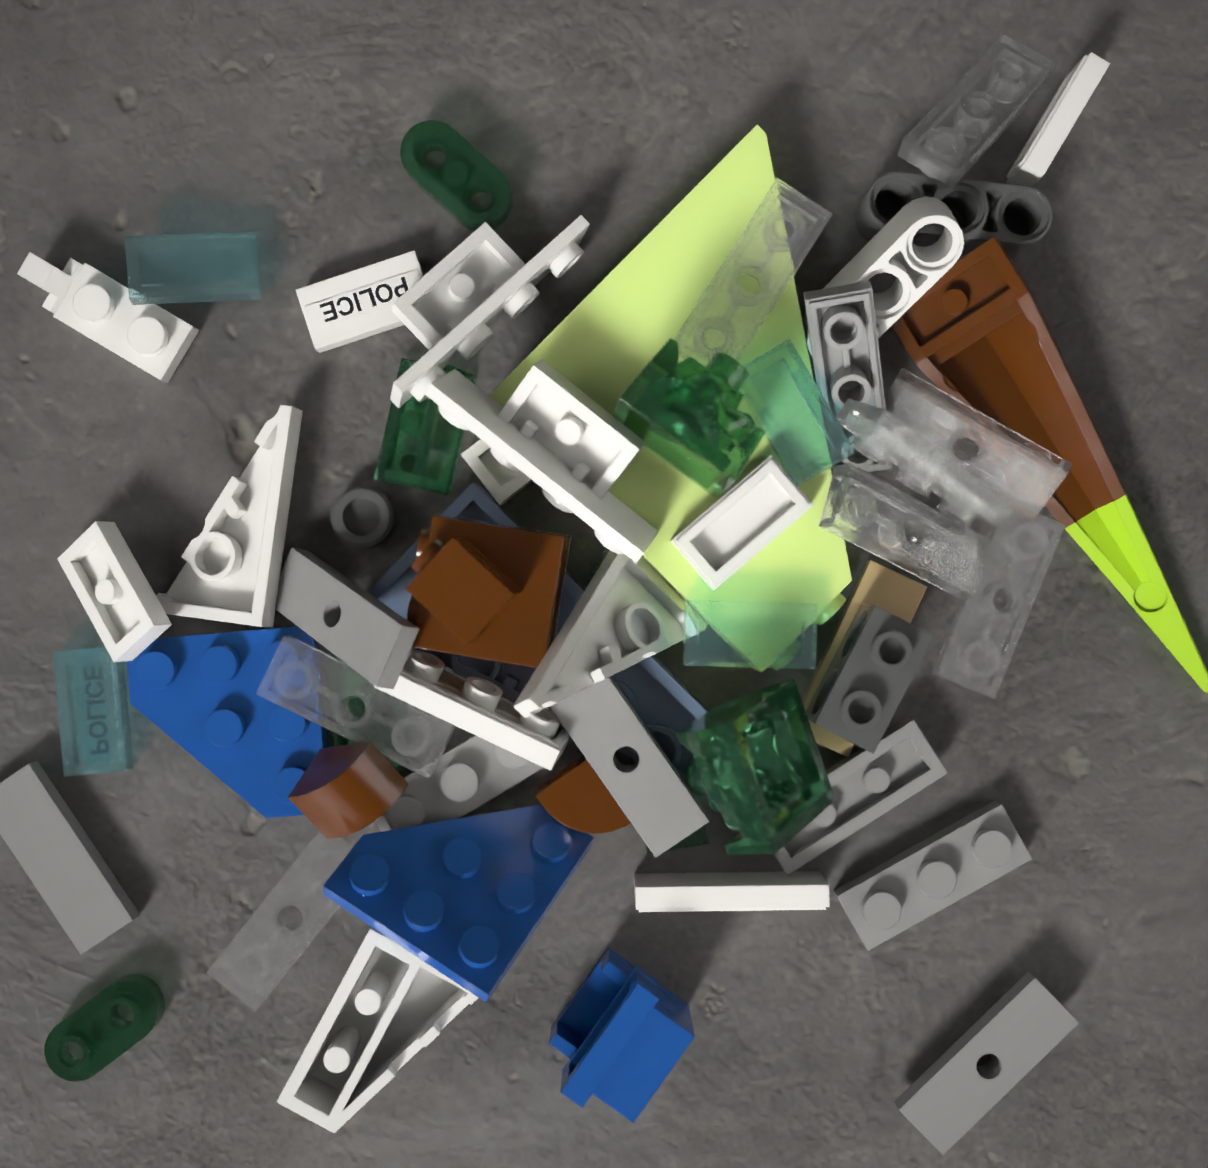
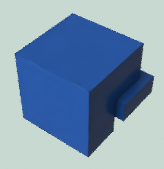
[549,947,695,1123]

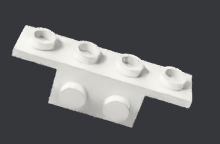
[390,215,590,408]
[424,360,659,562]

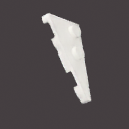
[156,405,303,628]
[513,550,708,718]

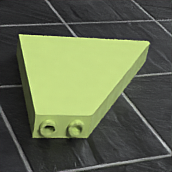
[489,125,852,672]

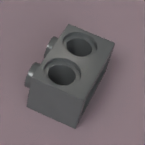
[803,604,934,754]

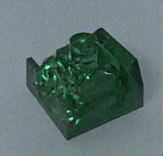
[613,338,767,498]
[676,679,836,855]

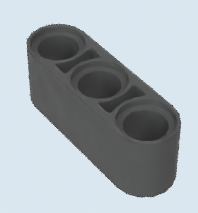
[855,172,1053,259]

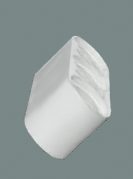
[803,197,964,356]

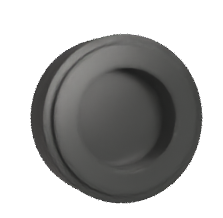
[331,485,397,549]

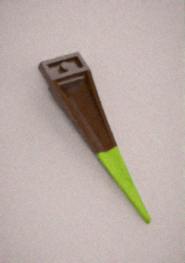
[892,236,1208,693]

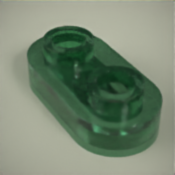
[400,120,512,231]
[44,974,165,1082]

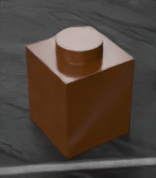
[405,536,522,646]

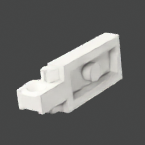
[17,252,199,383]

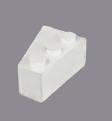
[277,927,478,1133]

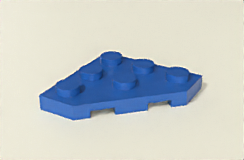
[127,626,328,818]
[323,805,594,1003]

